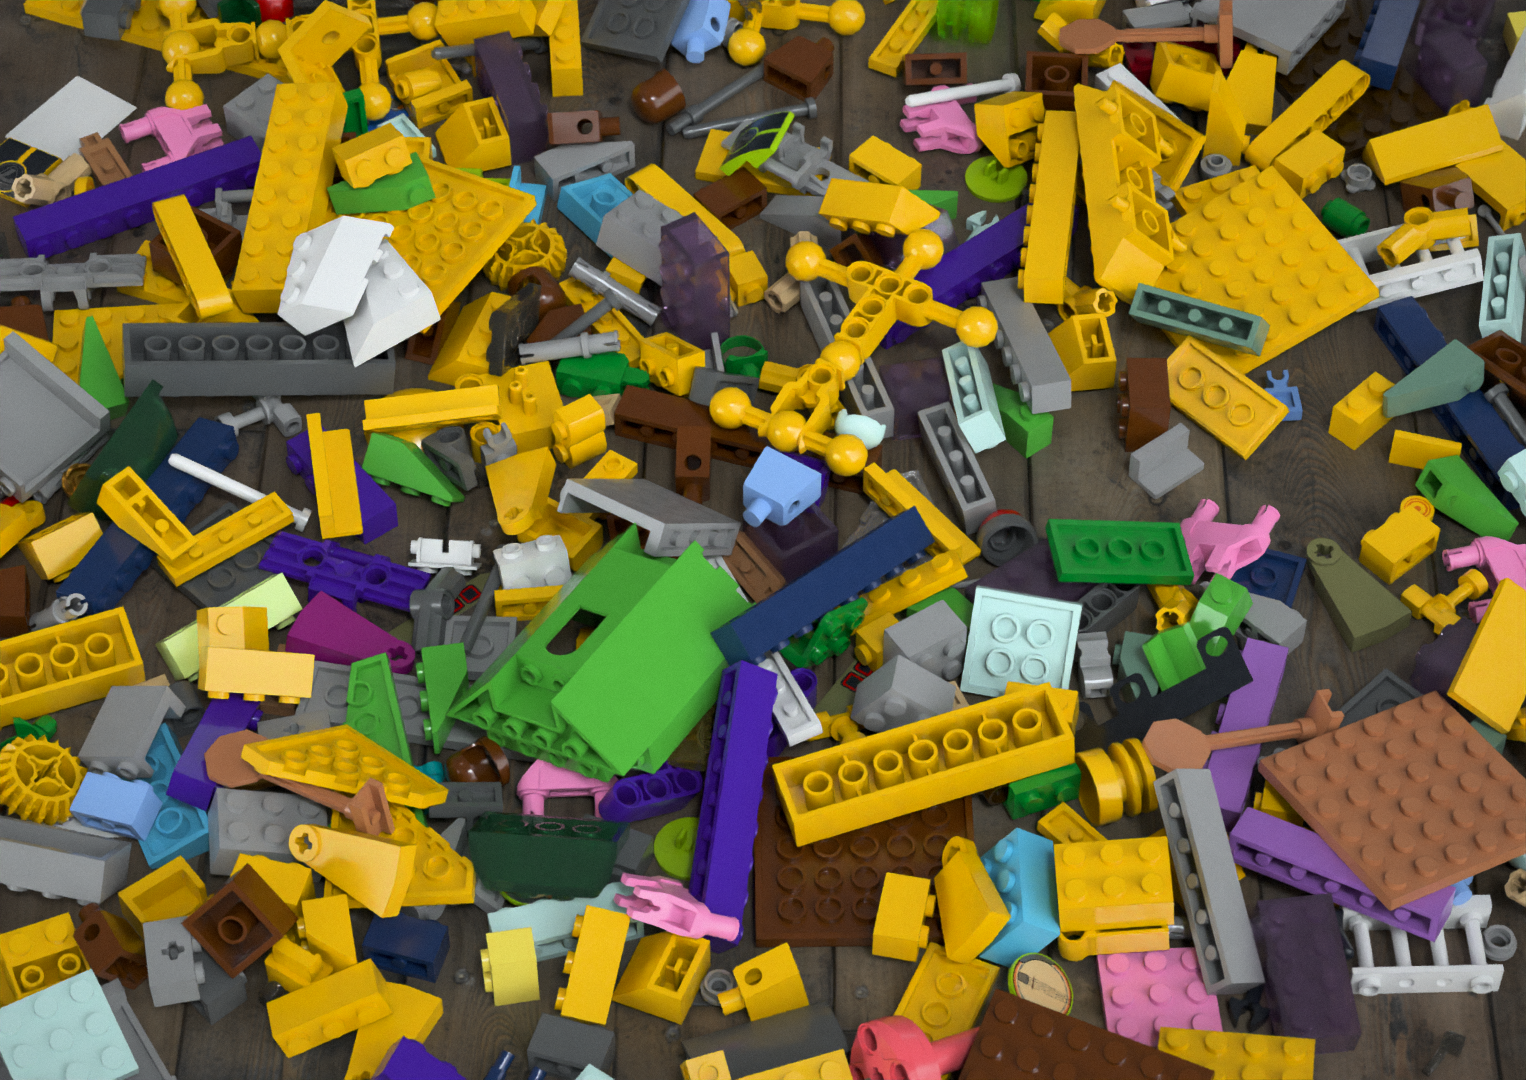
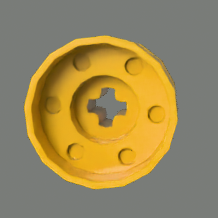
[1075,737,1158,827]

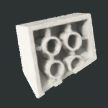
[1484,27,1526,141]
[278,216,394,336]
[343,238,441,367]

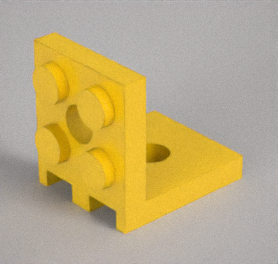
[277,0,371,93]

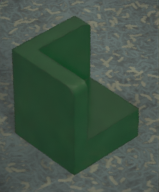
[217,0,262,28]

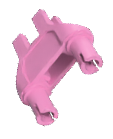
[899,83,985,154]
[119,104,224,172]
[1180,499,1280,584]
[1442,536,1526,624]
[517,759,618,832]
[613,873,739,942]

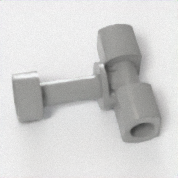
[214,395,302,437]

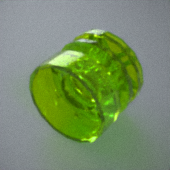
[936,0,999,46]

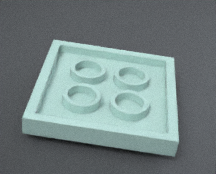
[960,585,1083,697]
[0,969,139,1080]

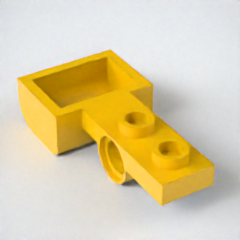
[517,450,638,571]

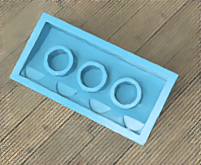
[557,173,633,258]
[120,722,209,869]

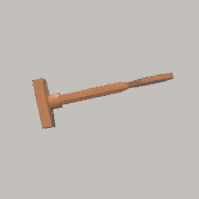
[1059,0,1233,68]
[1142,689,1344,772]
[204,730,395,836]

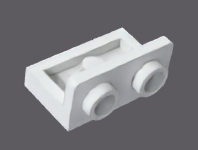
[493,535,572,590]

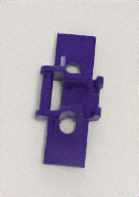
[258,530,431,613]

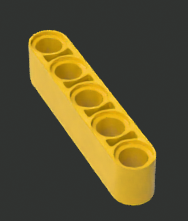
[1245,59,1370,171]
[624,163,745,271]
[152,194,233,320]

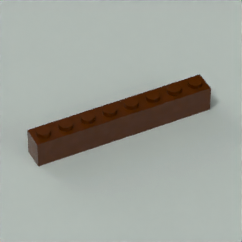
[614,385,883,496]

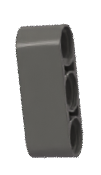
[1077,583,1140,634]

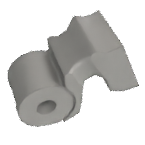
[1074,631,1113,699]

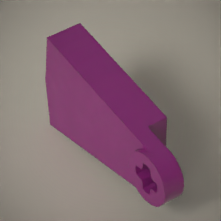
[285,591,415,674]

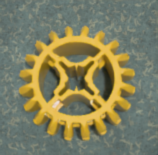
[483,219,567,295]
[0,733,88,826]

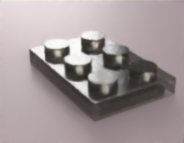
[486,283,542,377]

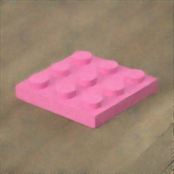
[1096,947,1223,1049]

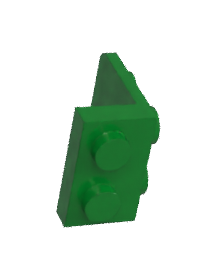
[780,597,868,668]
[1003,762,1081,820]

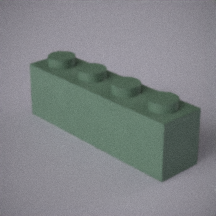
[1128,283,1270,357]

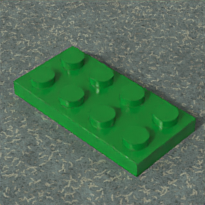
[1045,519,1194,585]

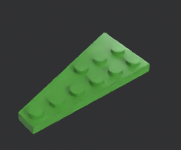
[328,652,428,828]

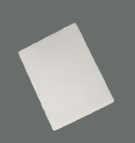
[5,76,137,161]

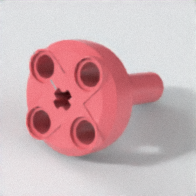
[849,1015,980,1080]

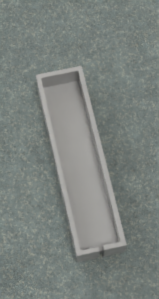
[0,815,131,906]

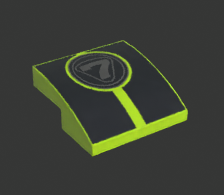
[719,111,795,176]

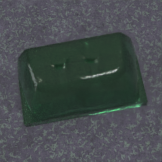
[67,379,179,521]
[469,811,630,901]

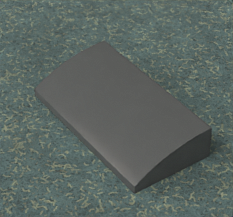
[681,1001,851,1080]

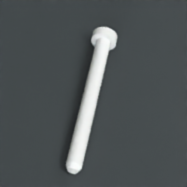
[905,73,1021,107]
[168,453,312,532]

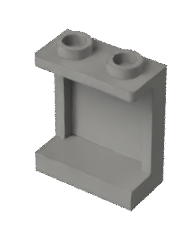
[78,686,186,780]

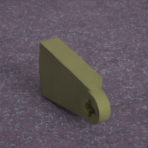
[1305,538,1412,653]

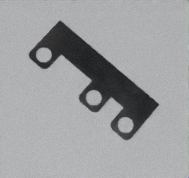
[1074,627,1254,754]

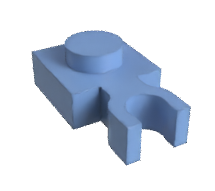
[1264,370,1303,421]

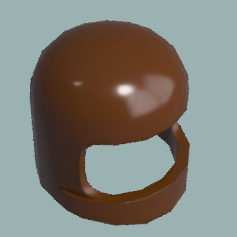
[631,68,686,124]
[507,266,567,325]
[444,736,510,787]

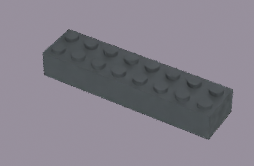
[122,322,396,397]

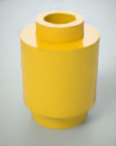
[394,68,442,104]

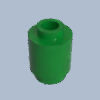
[1321,197,1370,238]

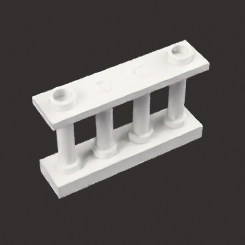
[1337,224,1484,313]
[1339,895,1504,996]

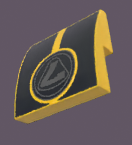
[0,137,63,208]

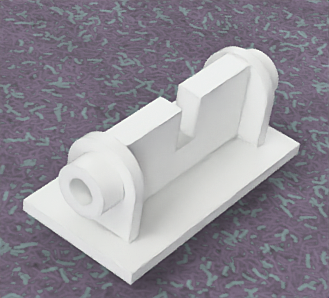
[408,537,482,575]

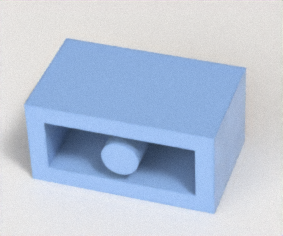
[69,772,163,841]

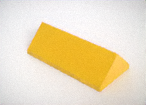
[1362,104,1504,185]

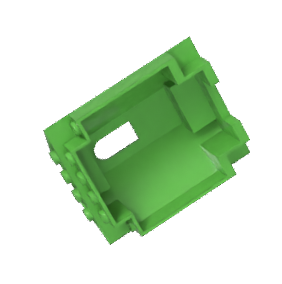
[445,522,756,783]

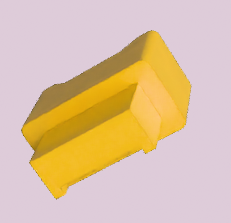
[264,935,334,993]

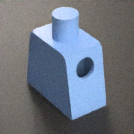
[671,0,731,63]
[743,446,821,527]

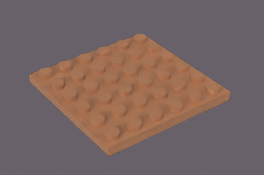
[1258,690,1526,911]

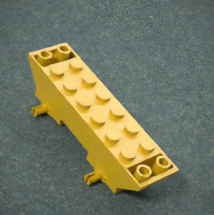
[1074,84,1187,305]

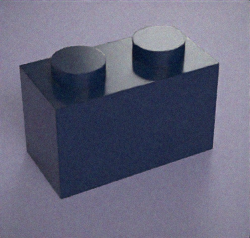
[362,912,450,983]

